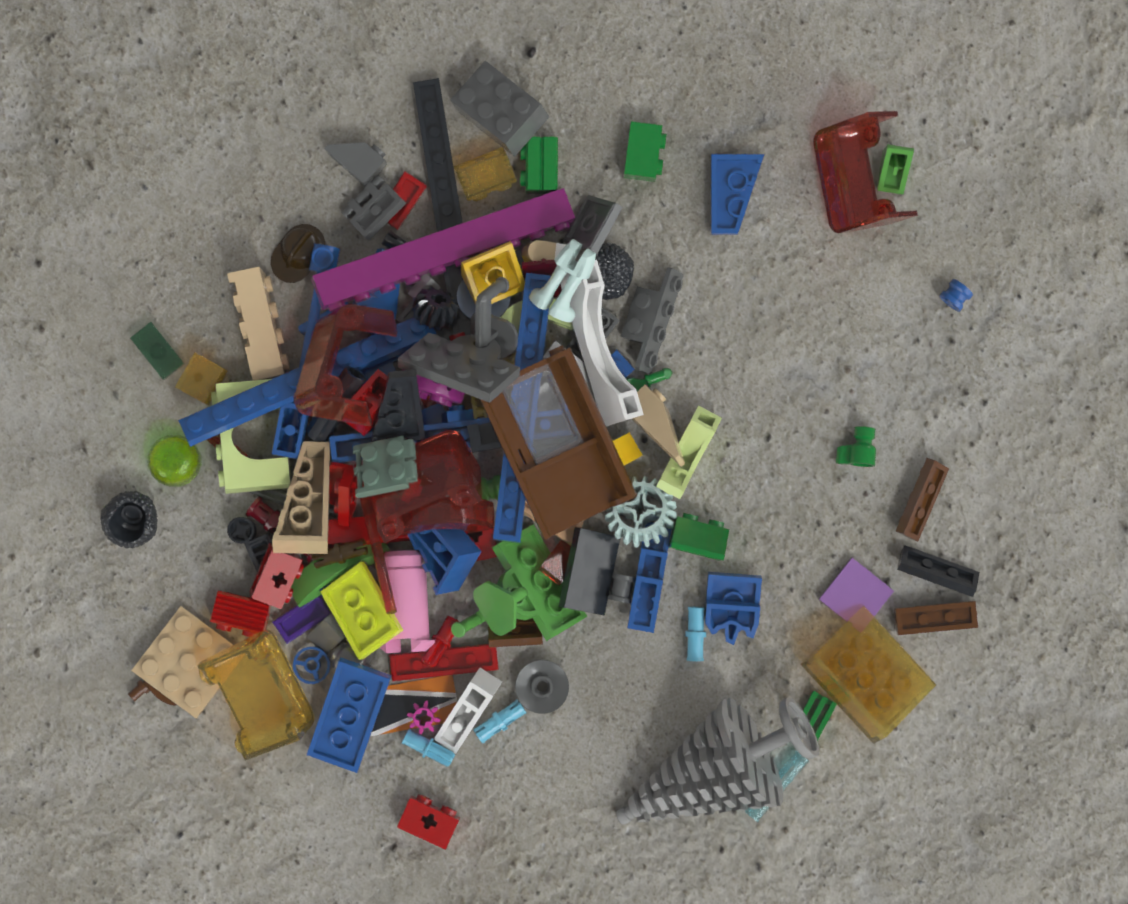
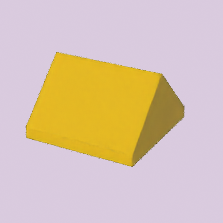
[461,241,525,305]

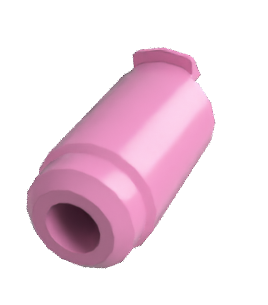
[379,550,435,653]

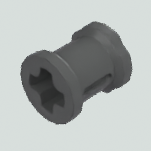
[607,573,636,604]

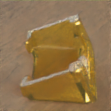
[197,629,314,761]

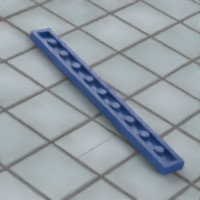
[493,273,551,543]
[178,318,436,447]

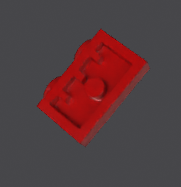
[329,462,357,527]

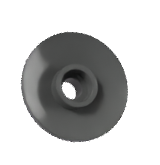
[515,660,569,714]

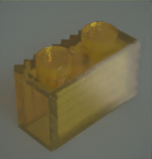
[454,147,517,201]

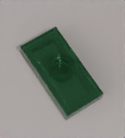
[130,322,185,380]

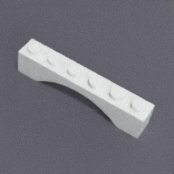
[560,260,644,426]

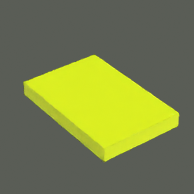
[320,562,403,660]

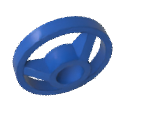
[293,646,331,684]

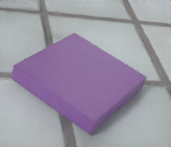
[818,558,894,633]

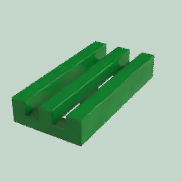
[803,691,837,741]

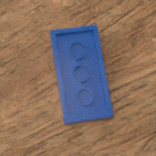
[307,657,392,773]

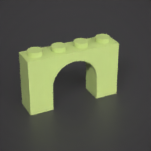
[211,379,290,494]

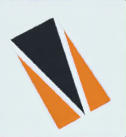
[371,675,457,736]

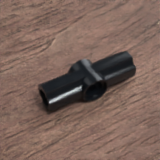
[306,366,366,442]

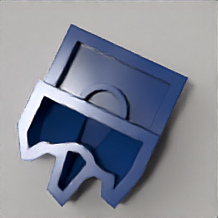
[705,572,762,645]

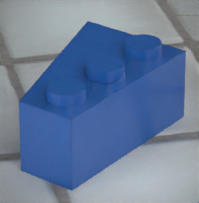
[401,497,482,595]

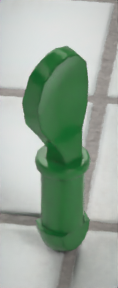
[626,368,673,392]

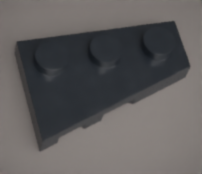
[371,369,425,442]

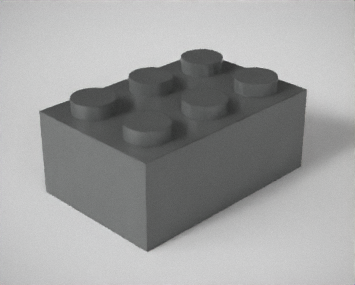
[450,61,549,157]

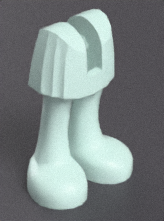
[529,239,596,322]

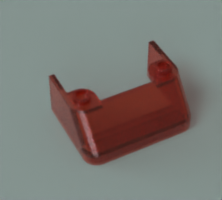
[813,111,918,233]
[294,304,398,426]

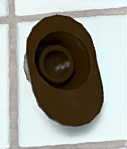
[271,224,326,283]

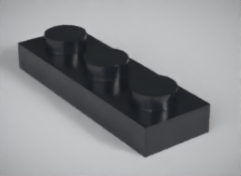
[897,545,980,597]

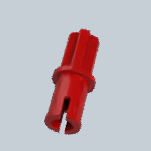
[422,616,459,668]

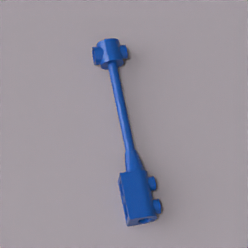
[272,244,340,459]

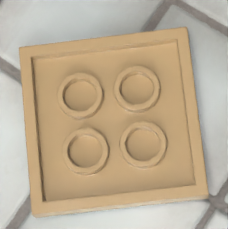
[131,606,246,719]

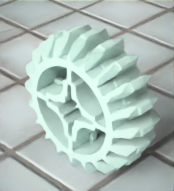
[605,476,677,548]

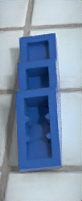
[627,521,672,633]

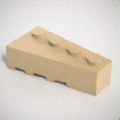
[227,267,290,381]
[272,442,330,554]

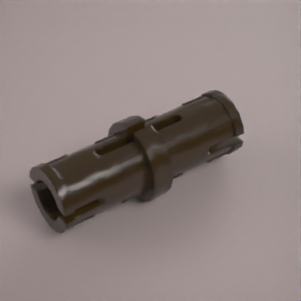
[312,538,368,569]

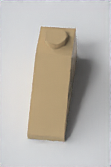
[632,385,685,467]

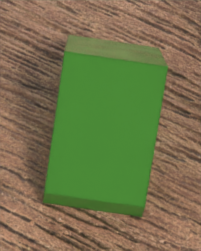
[877,144,914,195]

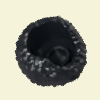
[595,242,634,300]
[100,491,158,549]

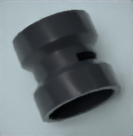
[227,517,257,544]

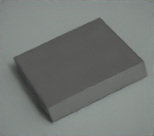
[563,195,623,254]

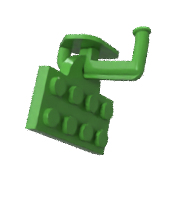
[451,524,587,641]

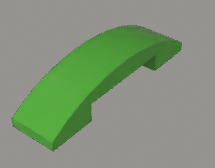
[291,543,391,608]

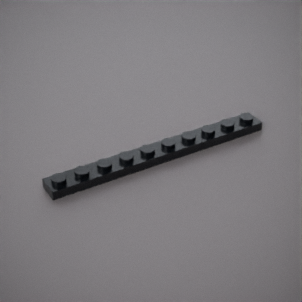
[413,78,471,335]

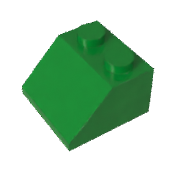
[669,513,730,561]

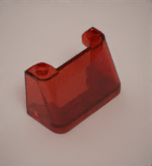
[369,430,482,543]

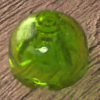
[147,434,202,487]

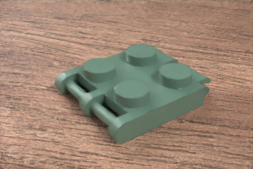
[353,436,418,498]

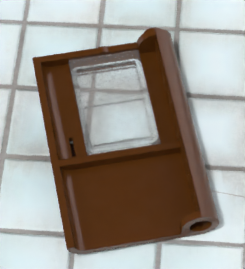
[480,345,637,540]

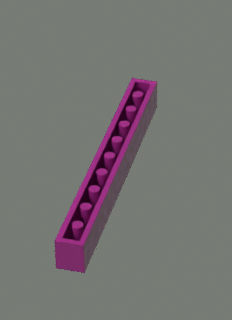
[311,188,575,312]

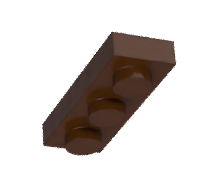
[896,458,949,542]
[894,601,978,635]

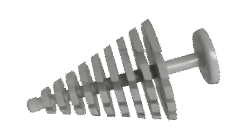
[616,697,819,825]

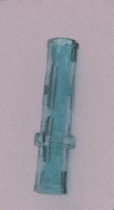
[745,750,809,823]

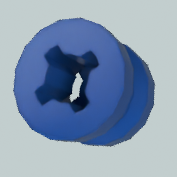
[939,279,973,312]

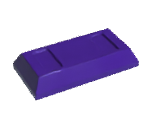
[272,596,331,644]

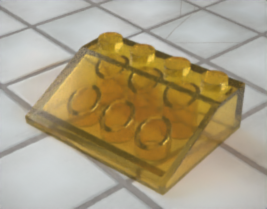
[800,606,936,744]

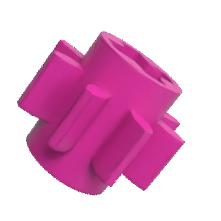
[407,700,441,734]

